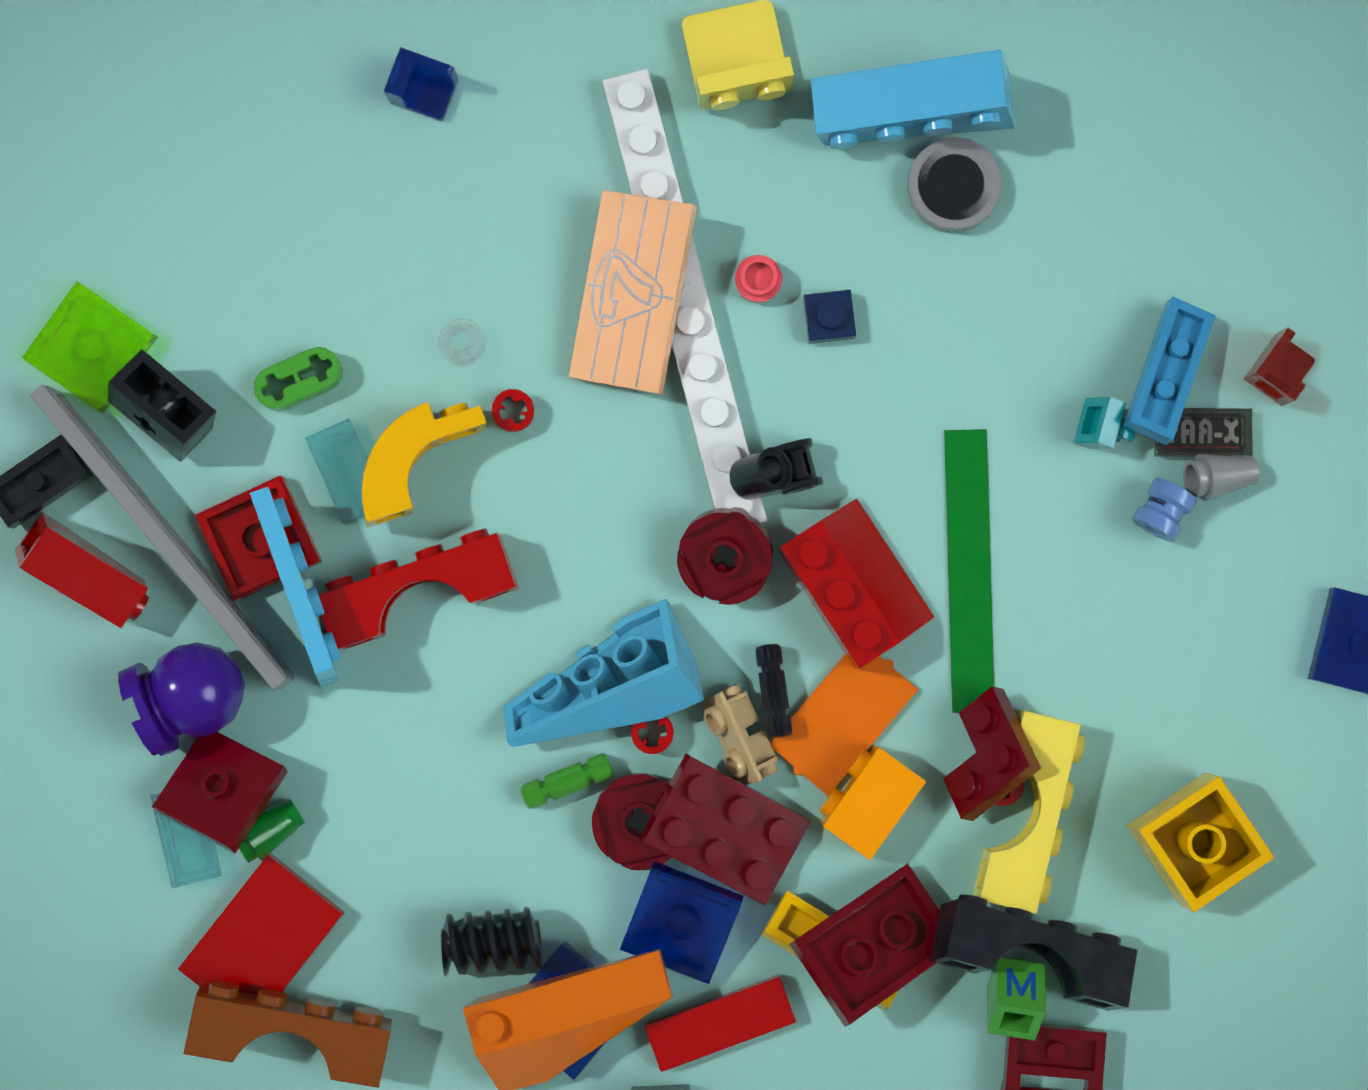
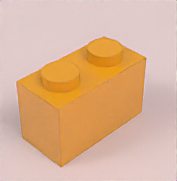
[819,745,926,860]

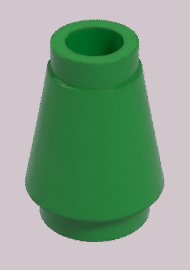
[239,799,305,863]

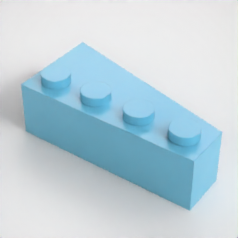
[811,49,1015,149]

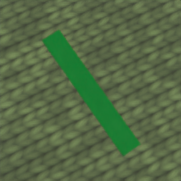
[944,429,994,713]

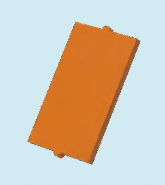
[770,654,919,796]

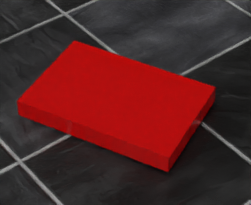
[178,853,345,995]

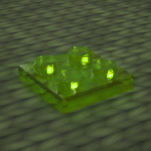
[22,281,158,414]

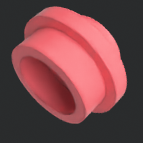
[735,255,782,303]

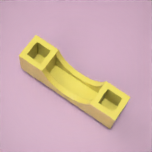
[973,710,1085,914]

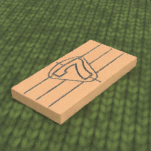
[569,190,697,394]

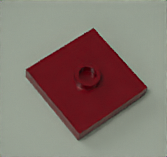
[152,732,288,854]

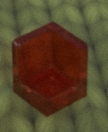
[1244,327,1315,406]

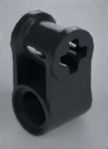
[729,438,824,500]

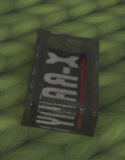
[1154,408,1253,457]

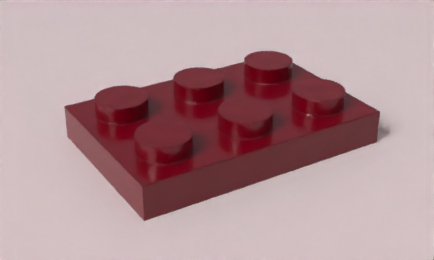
[639,753,811,906]
[789,863,939,1027]

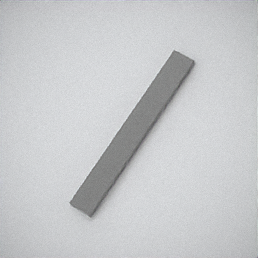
[30,384,295,690]

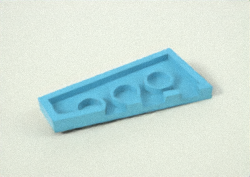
[250,487,341,687]

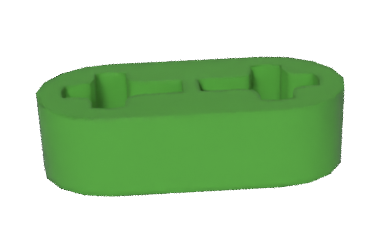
[253,347,343,411]

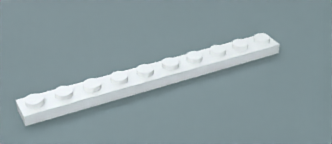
[602,68,767,524]

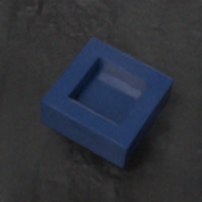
[803,289,856,344]

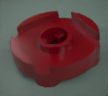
[677,507,774,605]
[592,773,671,871]

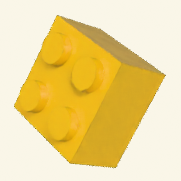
[1126,773,1275,912]

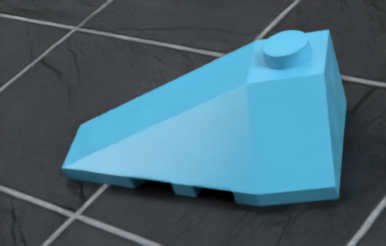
[504,599,704,747]

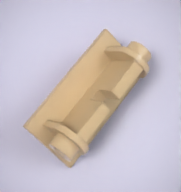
[701,684,778,785]

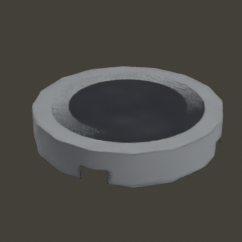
[907,137,1002,232]

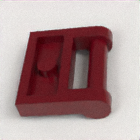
[1001,1024,1107,1090]

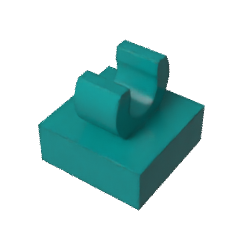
[1073,397,1135,449]

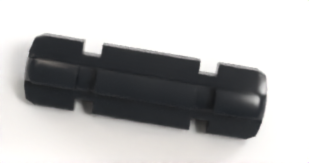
[755,644,792,738]

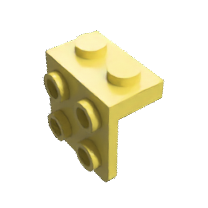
[682,0,794,110]

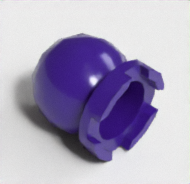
[118,642,245,756]

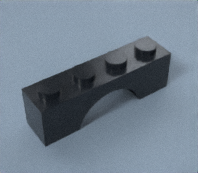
[930,894,1138,1011]

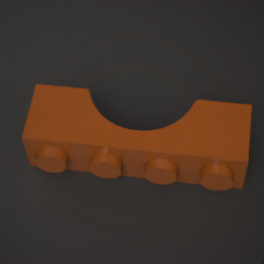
[183,981,392,1088]

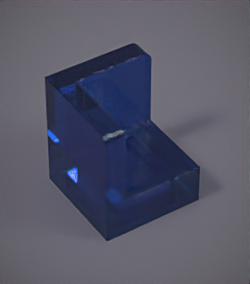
[384,47,459,121]

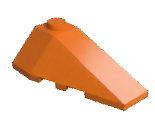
[463,949,673,1090]

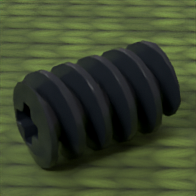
[441,907,542,976]

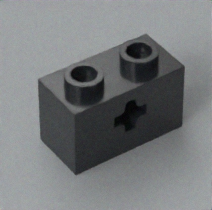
[107,349,216,462]

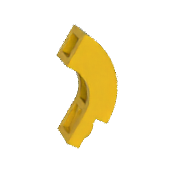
[362,402,486,528]

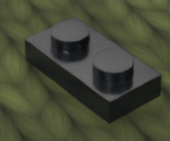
[0,435,92,529]

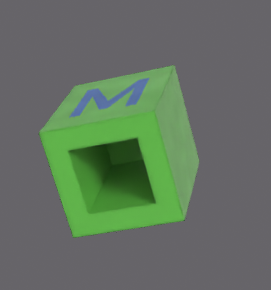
[987,957,1046,1041]

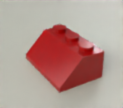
[778,498,934,669]

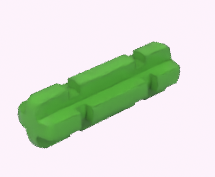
[521,753,613,809]

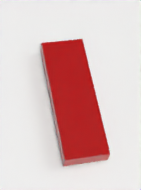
[644,974,796,1072]

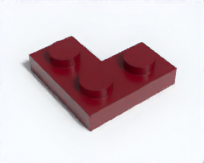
[943,686,1041,821]

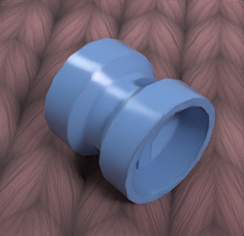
[1132,477,1197,542]

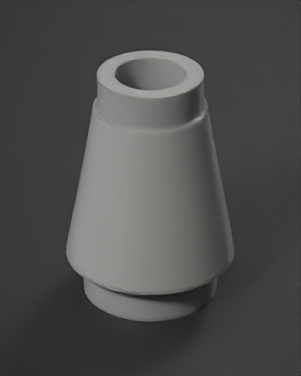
[1183,454,1260,501]

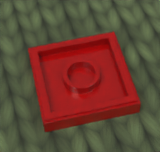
[194,475,323,601]

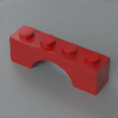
[319,528,519,651]

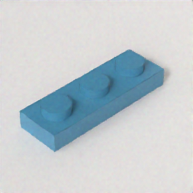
[1123,297,1216,445]

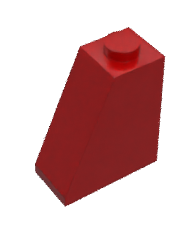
[15,511,149,628]

